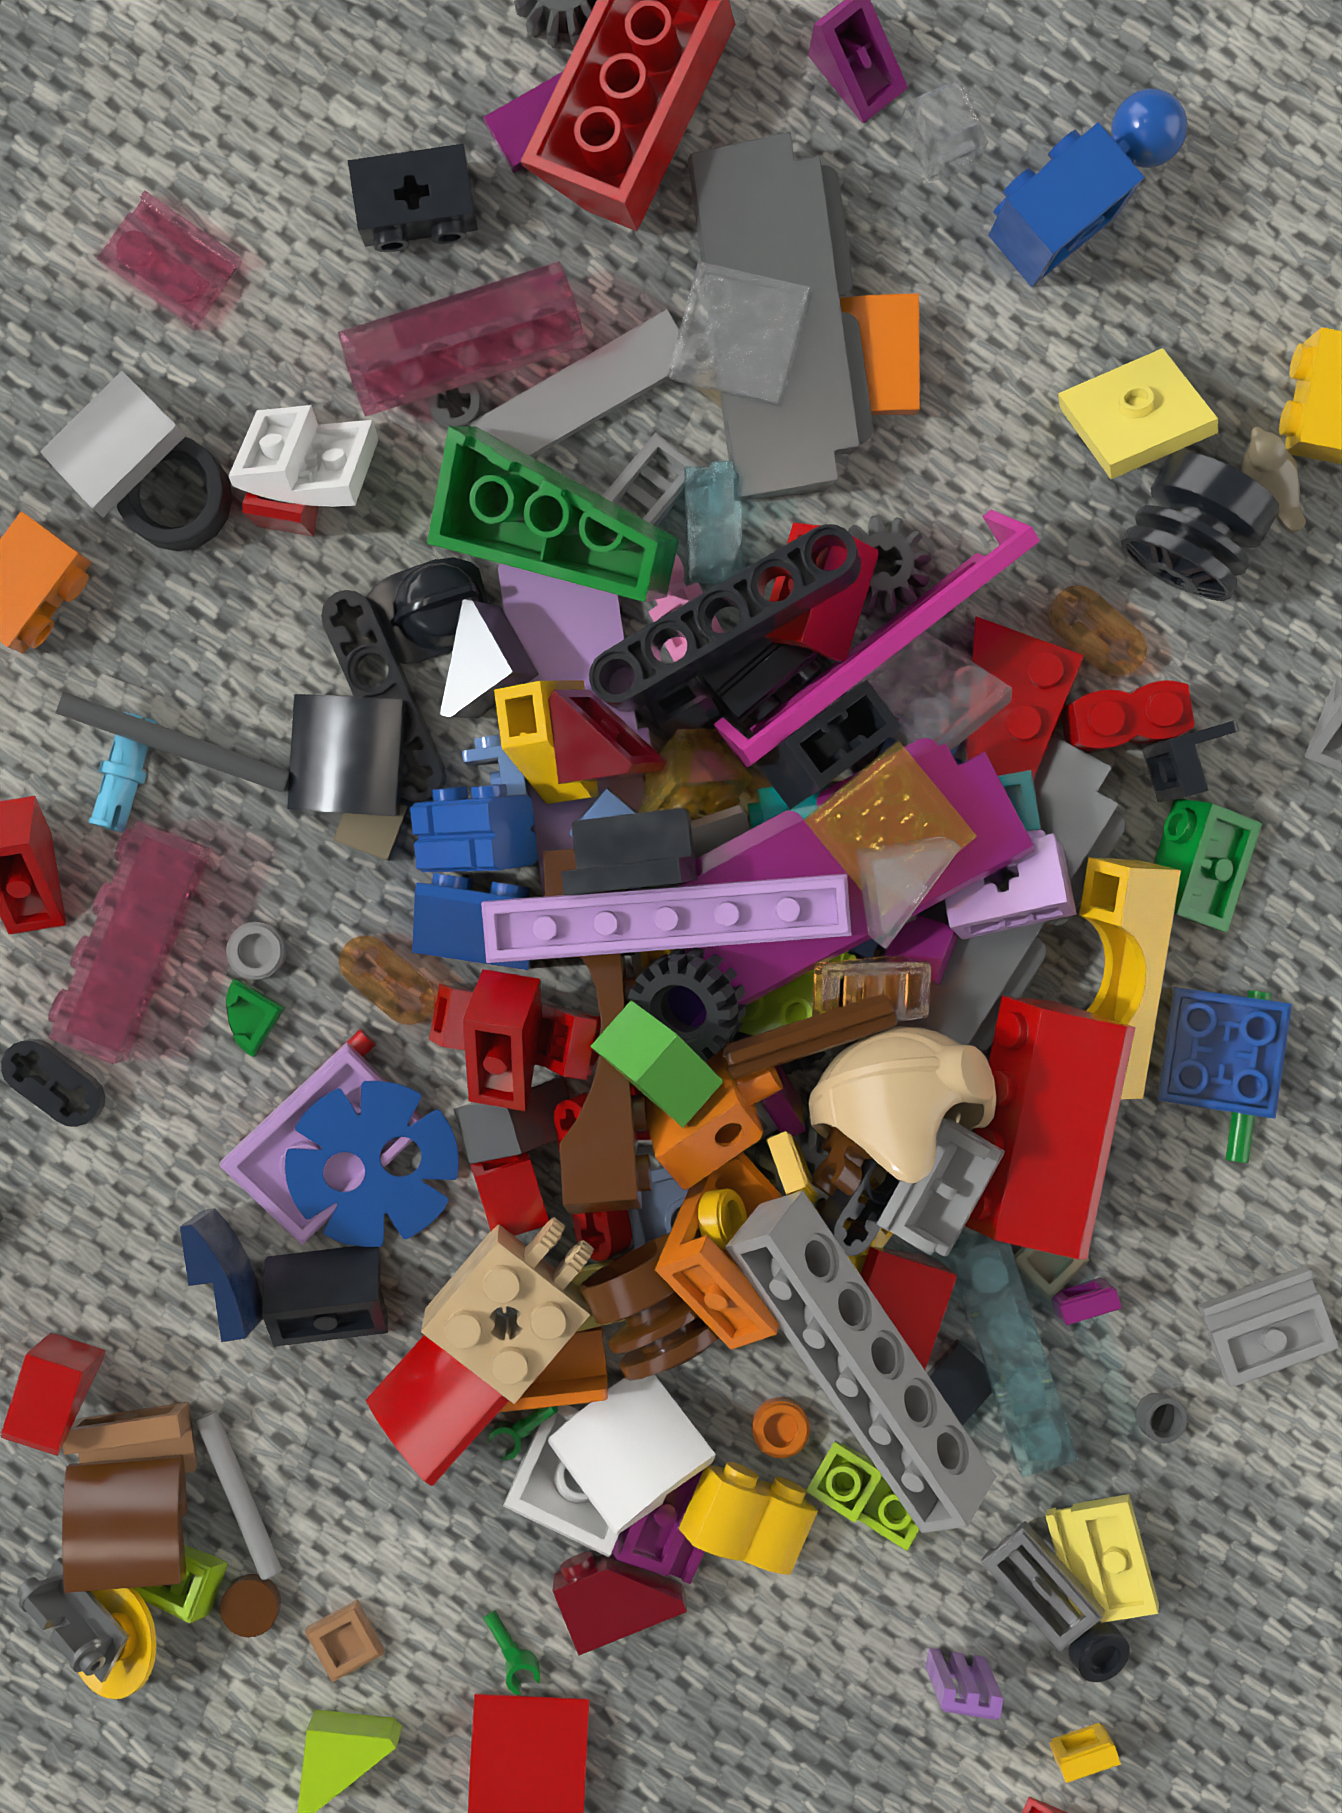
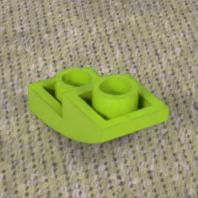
[806,1440,919,1551]

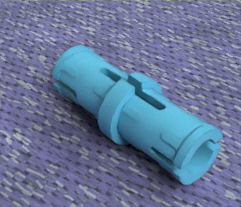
[88,712,157,833]

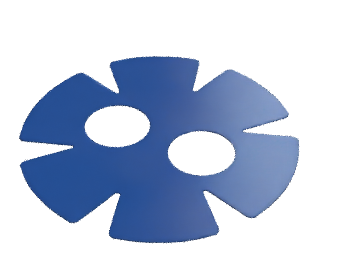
[285,1081,459,1247]

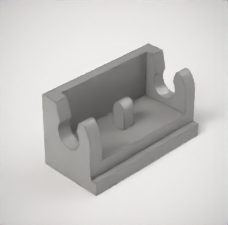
[877,1118,1006,1256]

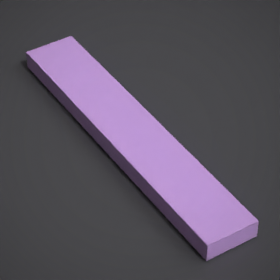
[481,873,851,963]

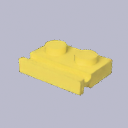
[1046,1494,1159,1623]

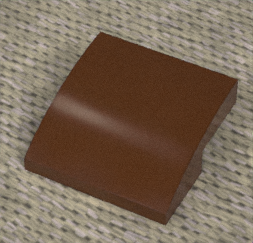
[62,1455,188,1593]

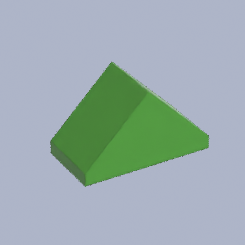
[590,1000,724,1128]

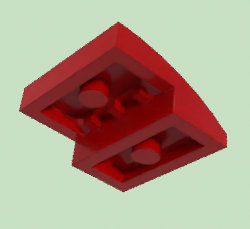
[365,1335,509,1486]
[468,1694,590,1813]

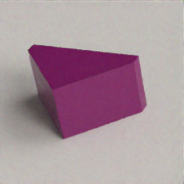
[808,0,908,123]

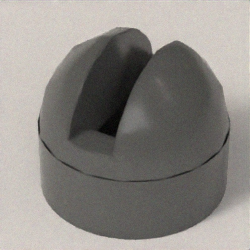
[1135,1393,1187,1444]

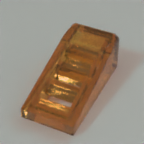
[812,955,931,1021]

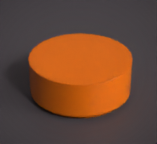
[752,1397,810,1458]

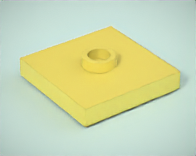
[1058,348,1218,479]

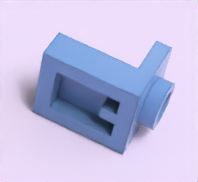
[462,735,529,796]

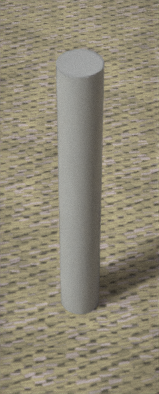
[195,1410,282,1580]

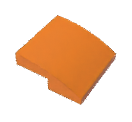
[839,293,920,415]

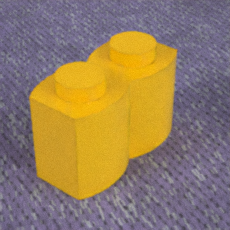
[678,1461,818,1575]

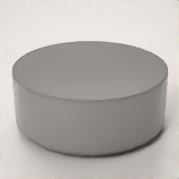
[226,922,287,980]

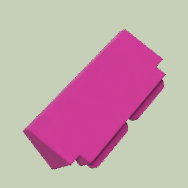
[714,509,1040,769]

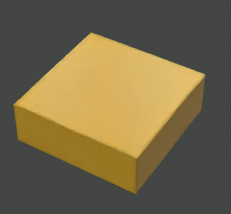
[767,1131,819,1203]
[1049,1723,1121,1783]

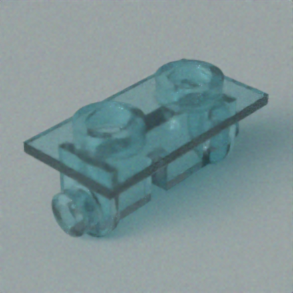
[684,461,743,584]

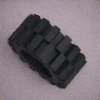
[628,947,747,1062]

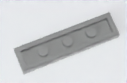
[468,309,696,458]

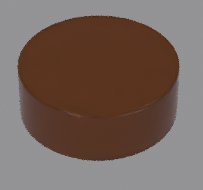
[220,1574,281,1638]

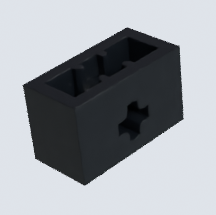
[347,143,478,252]
[755,679,902,810]

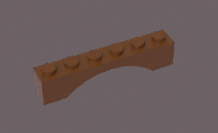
[543,849,652,1215]

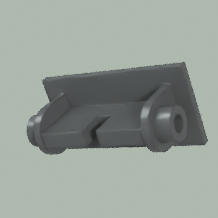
[17,1558,129,1683]

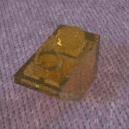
[639,729,753,821]

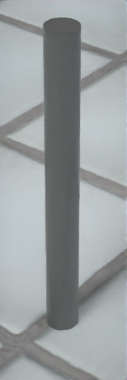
[55,691,289,793]

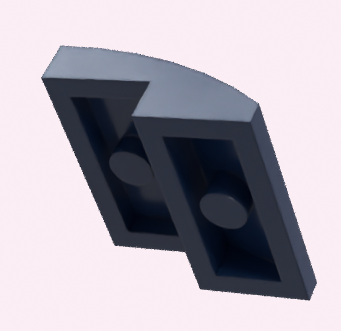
[180,1208,263,1342]

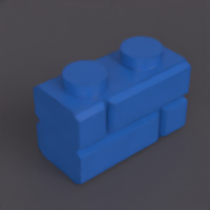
[410,784,538,872]

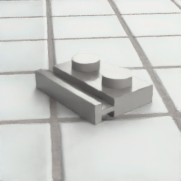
[1198,1266,1339,1388]

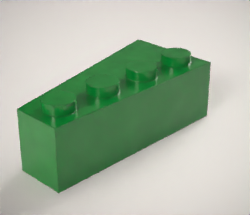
[427,426,679,602]

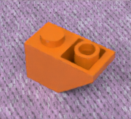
[0,511,92,654]

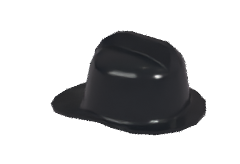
[367,557,488,664]

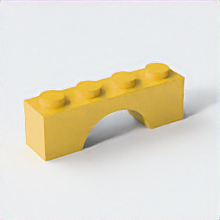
[1079,857,1181,1099]

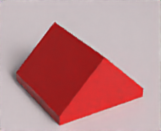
[861,1246,957,1370]

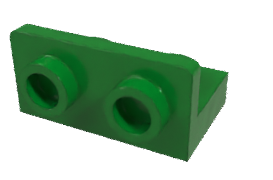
[1153,798,1262,933]

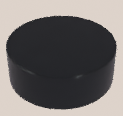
[1069,1621,1130,1682]

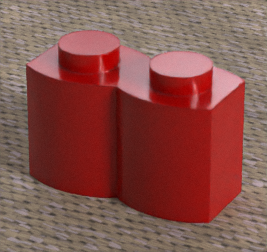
[1061,680,1195,753]

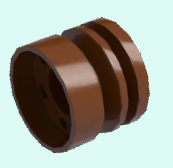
[578,1232,719,1381]

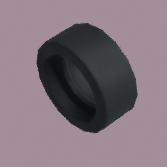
[117,437,233,551]

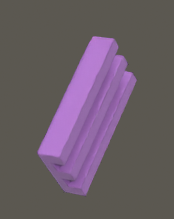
[926,1648,1004,1720]

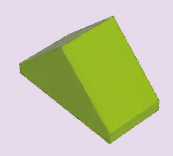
[297,1709,402,1813]

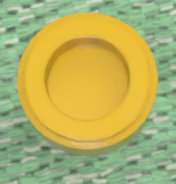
[698,1188,747,1250]

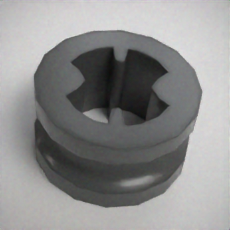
[428,375,481,431]

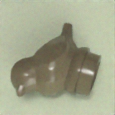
[1241,427,1306,533]

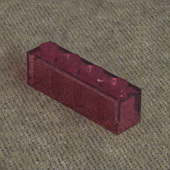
[338,261,587,417]
[48,820,213,1065]

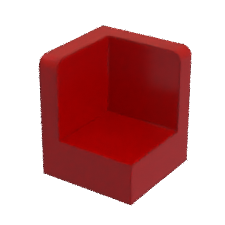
[470,1152,549,1236]

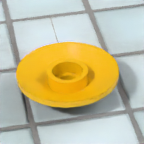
[78,1588,157,1699]

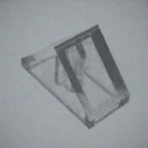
[856,836,961,949]

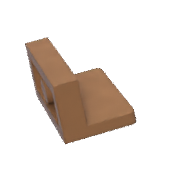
[63,1402,198,1473]

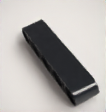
[589,524,861,712]

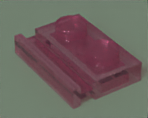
[96,190,243,330]

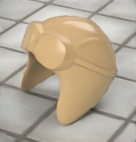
[809,1026,997,1184]

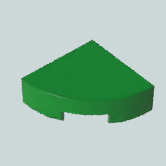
[226,978,285,1057]

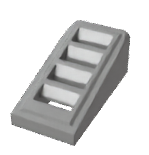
[602,432,701,527]

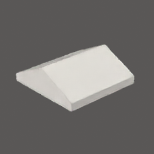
[503,1405,619,1557]

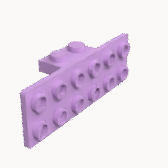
[498,564,651,896]

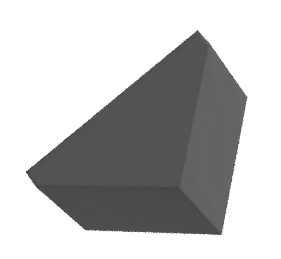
[453,1075,570,1164]

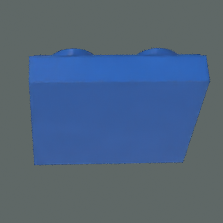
[1158,987,1292,1119]

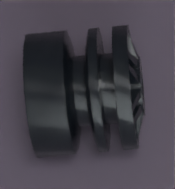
[1121,451,1279,601]

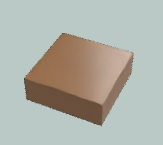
[305,1599,385,1682]

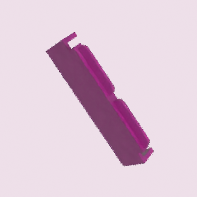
[680,738,1034,1005]

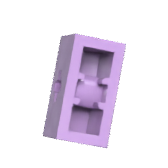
[945,830,1077,940]

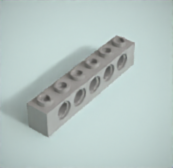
[725,1190,997,1533]

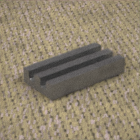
[981,1521,1105,1651]

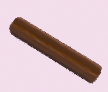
[721,994,897,1079]

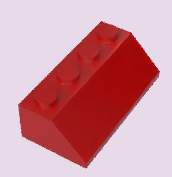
[520,0,736,232]
[965,996,1136,1260]

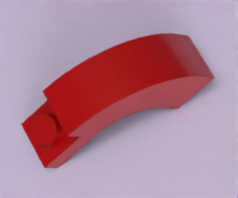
[429,984,601,1080]

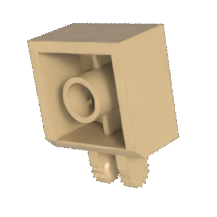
[421,1217,594,1404]

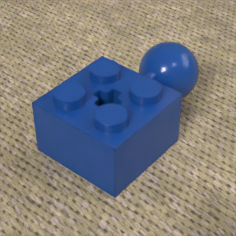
[988,88,1188,287]

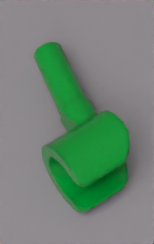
[487,1406,558,1461]
[483,1610,540,1695]

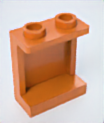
[655,1152,783,1350]

